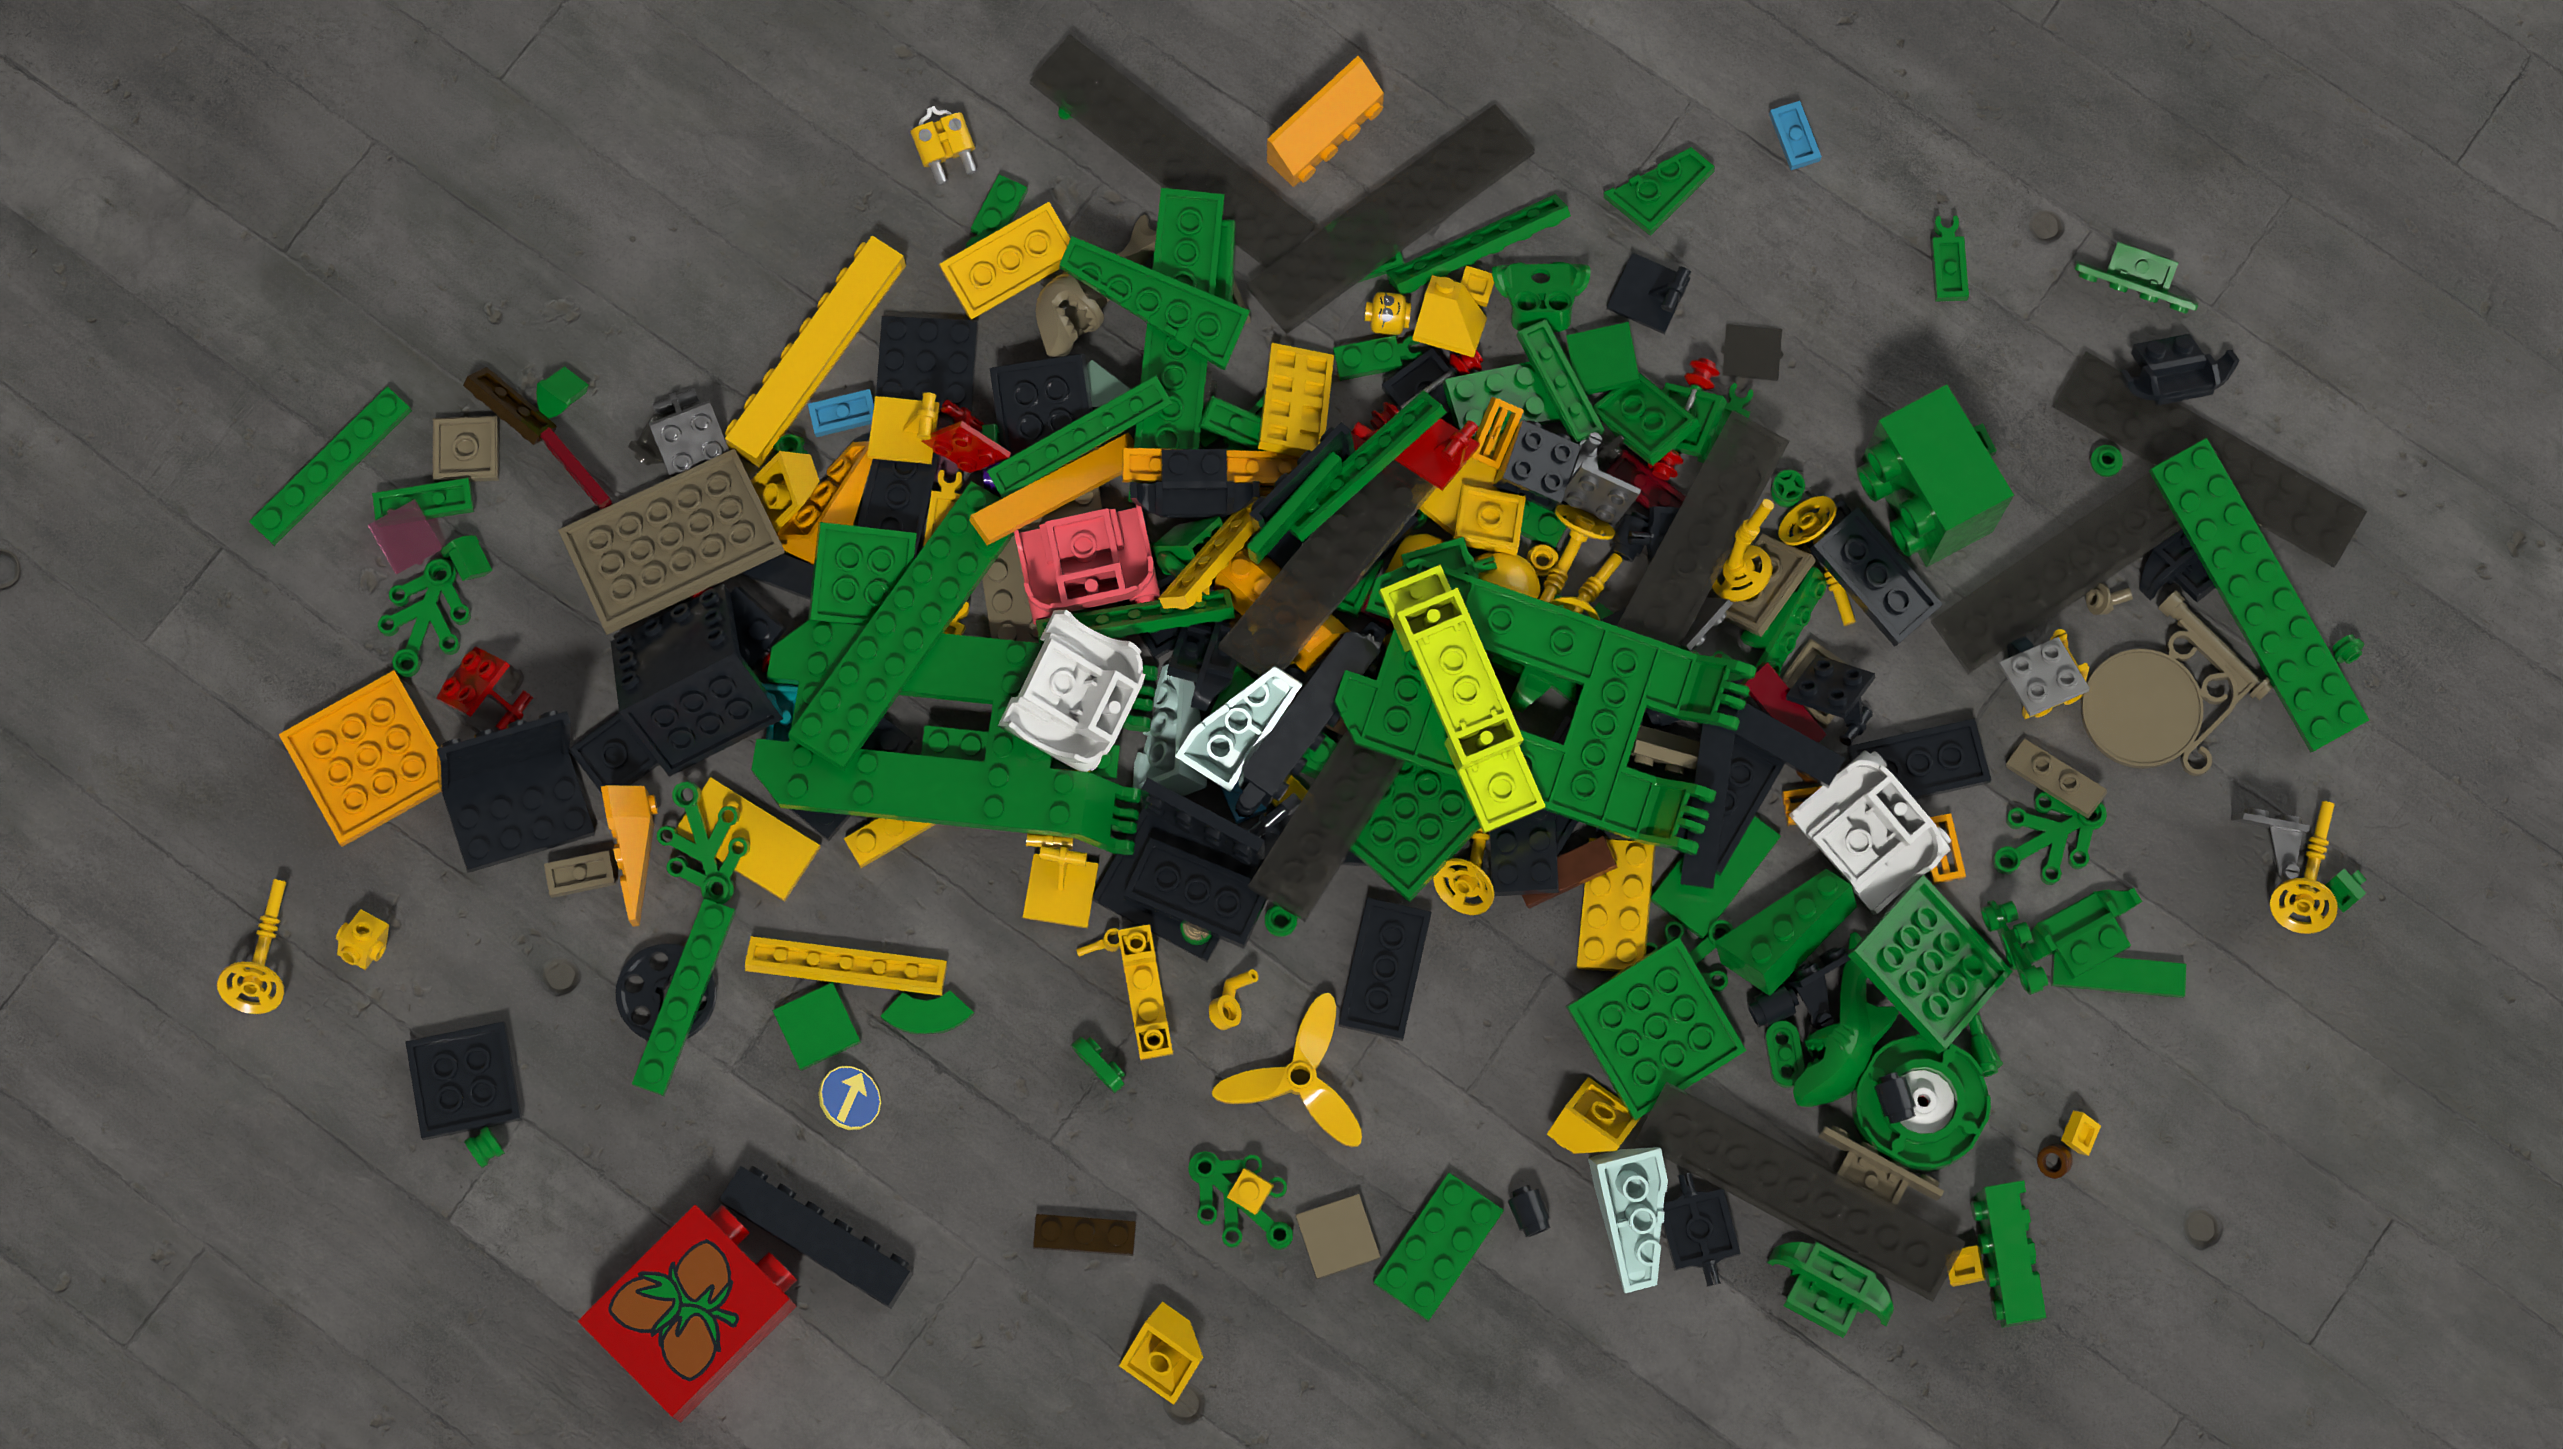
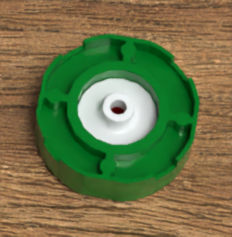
[1852,1034,1991,1173]

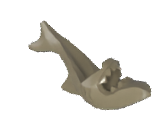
[1036,215,1157,358]

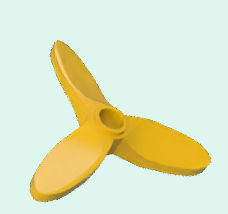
[1212,993,1362,1147]

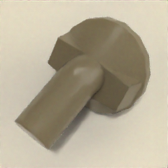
[2086,583,2133,615]

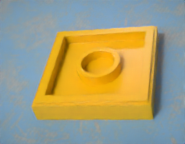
[1453,484,1526,556]

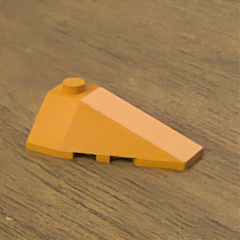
[776,441,873,565]
[601,785,658,927]

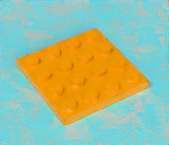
[279,670,441,847]

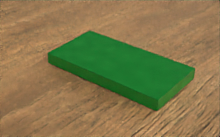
[1651,817,1781,940]

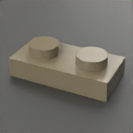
[544,850,616,898]

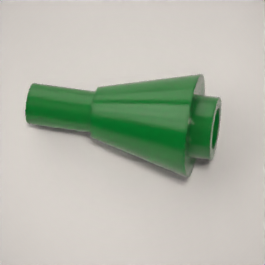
[1968,1015,2003,1077]

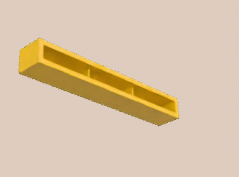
[725,236,906,468]

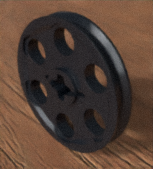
[615,944,717,1040]

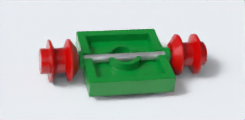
[1648,358,1727,480]

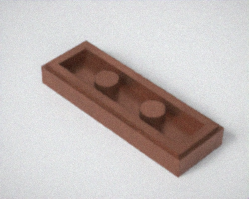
[1522,836,1618,909]

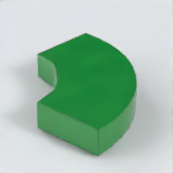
[880,990,974,1035]

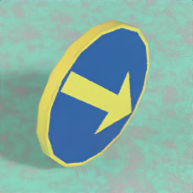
[818,1066,881,1130]

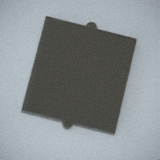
[1721,324,1784,381]

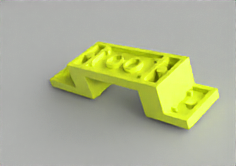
[1379,565,1546,833]

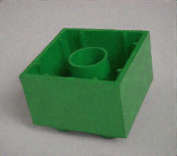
[1857,384,2014,567]

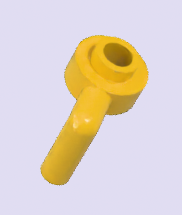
[1209,969,1258,1030]

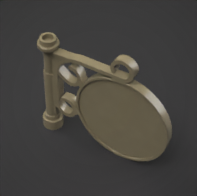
[2081,590,2273,776]

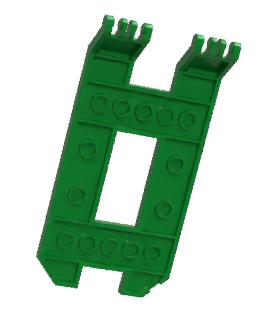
[1334,558,1757,855]
[751,620,1158,855]

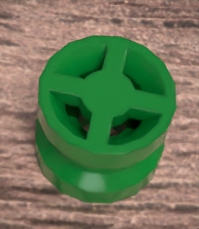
[1770,470,1805,508]
[464,1126,505,1168]

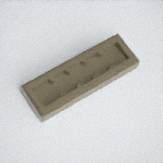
[2006,739,2107,819]

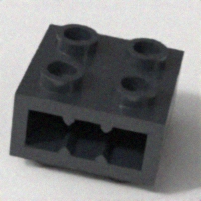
[1493,420,1581,511]

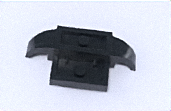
[2120,334,2240,405]
[1130,449,1260,518]
[2139,527,2215,602]
[1167,612,1248,711]

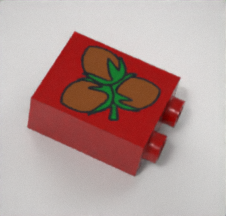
[578,1204,797,1423]

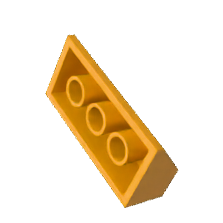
[1267,56,1384,187]
[1214,551,1351,673]

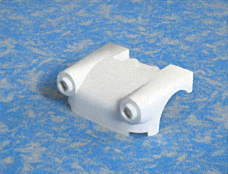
[998,610,1145,772]
[1788,750,1951,915]

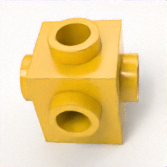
[336,909,389,970]

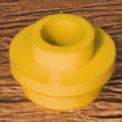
[1526,544,1559,576]

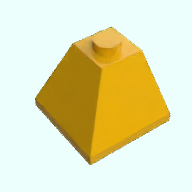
[1412,275,1487,357]
[750,451,820,532]
[1547,1077,1641,1154]
[1119,1301,1204,1405]

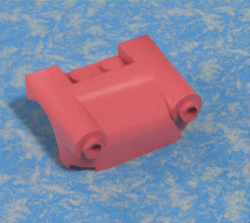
[1014,505,1161,625]

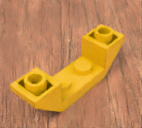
[1117,924,1173,1060]

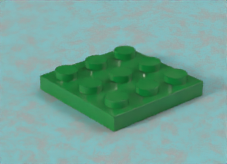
[808,522,917,626]

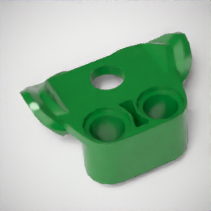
[1492,262,1591,332]

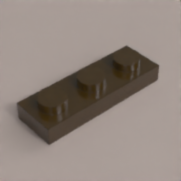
[463,367,557,445]
[1033,1214,1136,1256]

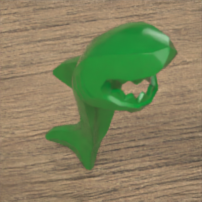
[1793,932,1899,1107]

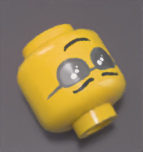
[1364,292,1411,335]

